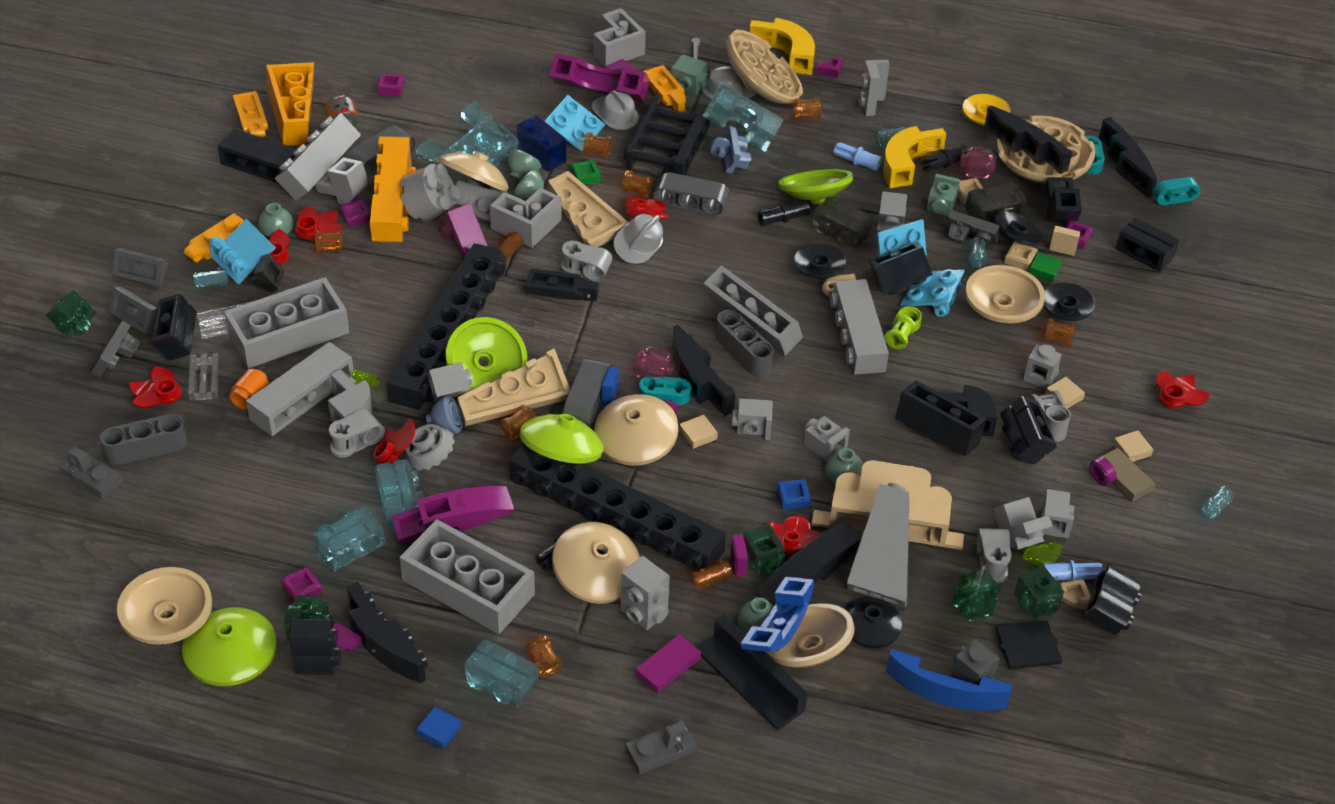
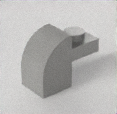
[315,158,368,205]
[877,191,908,231]
[328,370,372,422]
[993,497,1052,550]

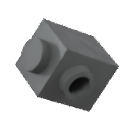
[951,639,1000,686]

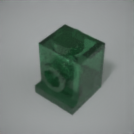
[743,524,785,574]

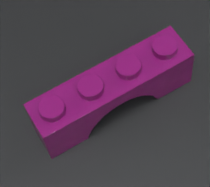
[549,53,650,102]

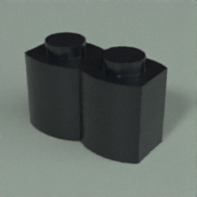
[1084,563,1142,635]
[290,619,341,675]

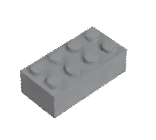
[224,277,349,369]
[400,519,535,634]

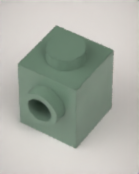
[671,54,709,94]

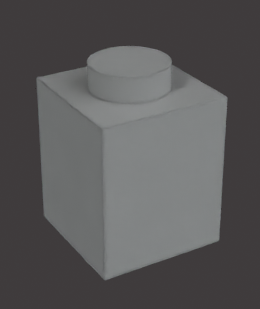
[427,362,472,402]

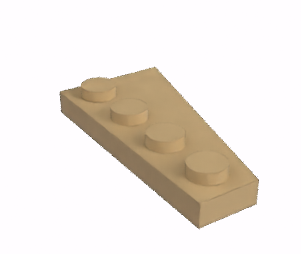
[457,348,570,426]

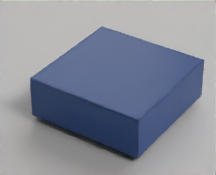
[601,366,619,405]
[777,479,811,510]
[417,707,462,750]

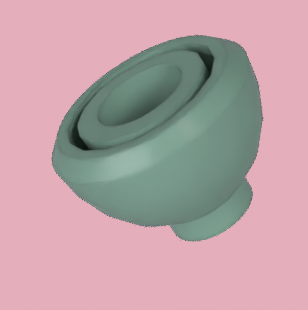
[508,150,541,182]
[514,169,544,201]
[258,203,294,237]
[825,448,863,484]
[737,597,774,635]

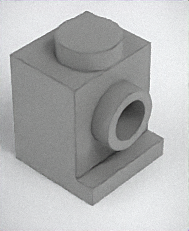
[1023,344,1062,389]
[732,398,773,440]
[804,416,850,462]
[1042,489,1074,539]

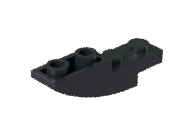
[673,325,736,416]
[347,581,428,683]

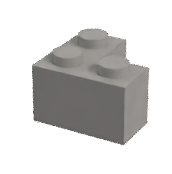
[594,8,646,67]
[490,188,561,248]

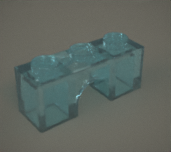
[703,83,784,152]

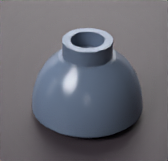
[426,396,463,434]

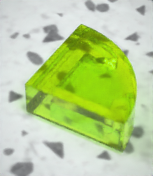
[352,370,380,386]
[1023,542,1064,568]

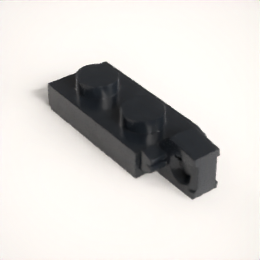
[524,269,599,301]

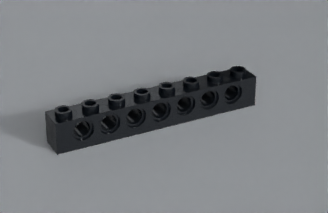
[386,243,506,410]
[509,444,726,575]

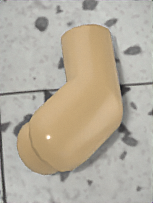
[822,274,856,297]

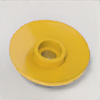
[962,94,1010,125]

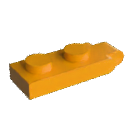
[233,91,268,137]
[184,214,244,262]

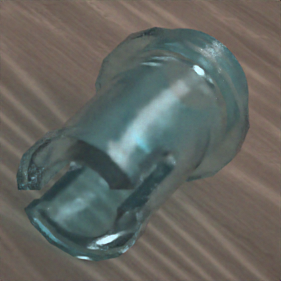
[876,126,906,147]
[968,238,989,269]
[194,267,229,290]
[1201,486,1234,520]

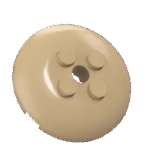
[726,30,803,104]
[997,116,1095,184]

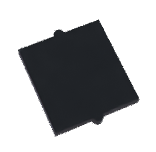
[996,620,1062,670]

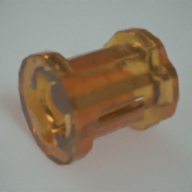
[794,96,822,120]
[583,132,613,158]
[621,170,653,198]
[315,230,343,254]
[1044,318,1075,346]
[500,405,536,441]
[526,636,563,678]

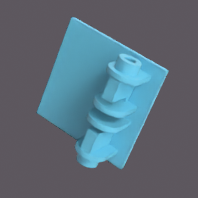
[544,95,605,152]
[209,219,276,285]
[877,219,927,257]
[900,269,965,317]

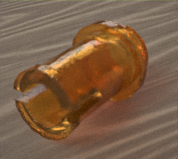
[496,232,524,262]
[692,559,732,590]

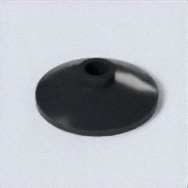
[995,211,1042,245]
[794,244,846,279]
[1043,283,1095,321]
[845,597,902,648]

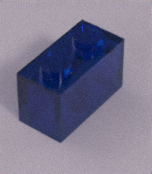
[517,115,567,172]

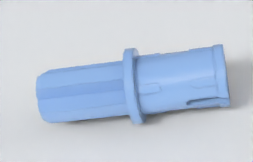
[834,143,883,172]
[1042,560,1103,582]

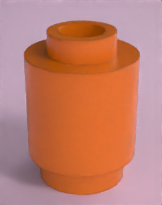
[229,369,269,409]

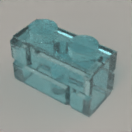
[374,459,424,527]
[313,506,385,572]
[465,639,539,707]

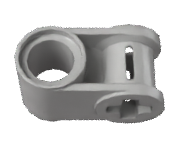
[561,241,612,282]
[1029,390,1071,442]
[329,409,385,458]
[977,528,1011,584]

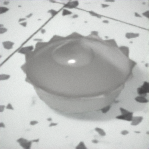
[404,424,455,471]

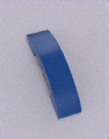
[741,577,814,652]
[886,649,1013,711]

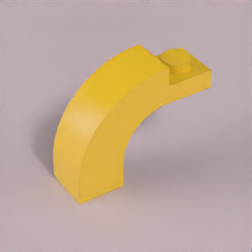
[750,18,815,75]
[883,126,946,189]

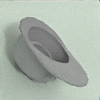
[703,66,757,100]
[592,90,639,130]
[613,214,663,264]

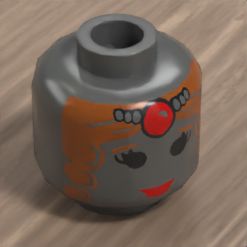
[325,94,360,126]

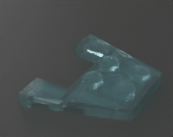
[416,101,519,167]

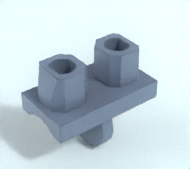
[710,126,751,174]

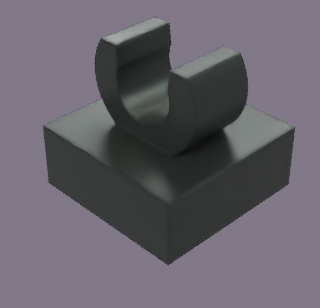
[250,254,285,292]

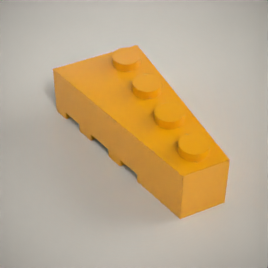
[266,62,314,146]
[370,136,416,242]

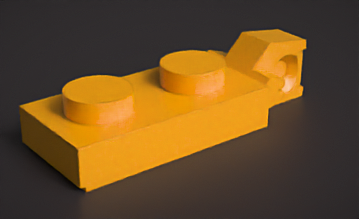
[642,65,686,112]

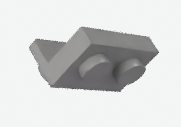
[859,60,890,116]
[453,180,504,223]

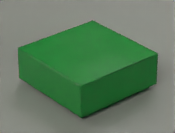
[571,160,601,185]
[1029,252,1062,282]

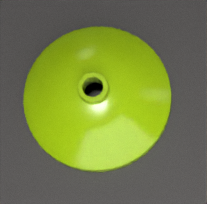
[778,169,853,204]
[445,317,527,392]
[520,414,604,463]
[182,607,277,686]

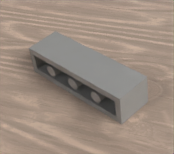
[275,113,361,201]
[703,265,803,356]
[830,279,889,375]
[246,342,354,436]

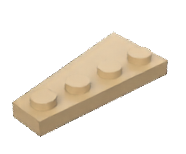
[548,171,628,247]

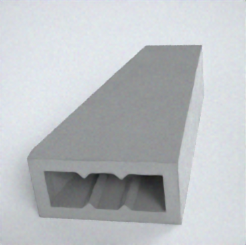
[847,483,910,608]

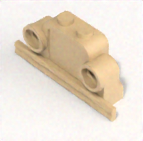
[812,460,964,550]

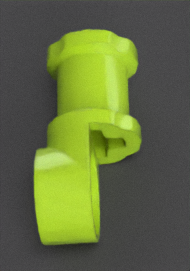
[884,306,922,350]

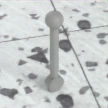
[691,38,701,59]

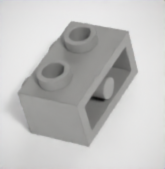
[621,556,670,630]

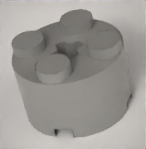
[400,163,461,222]

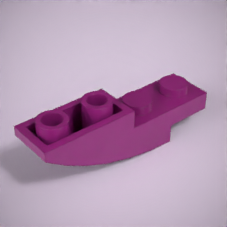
[392,486,515,546]

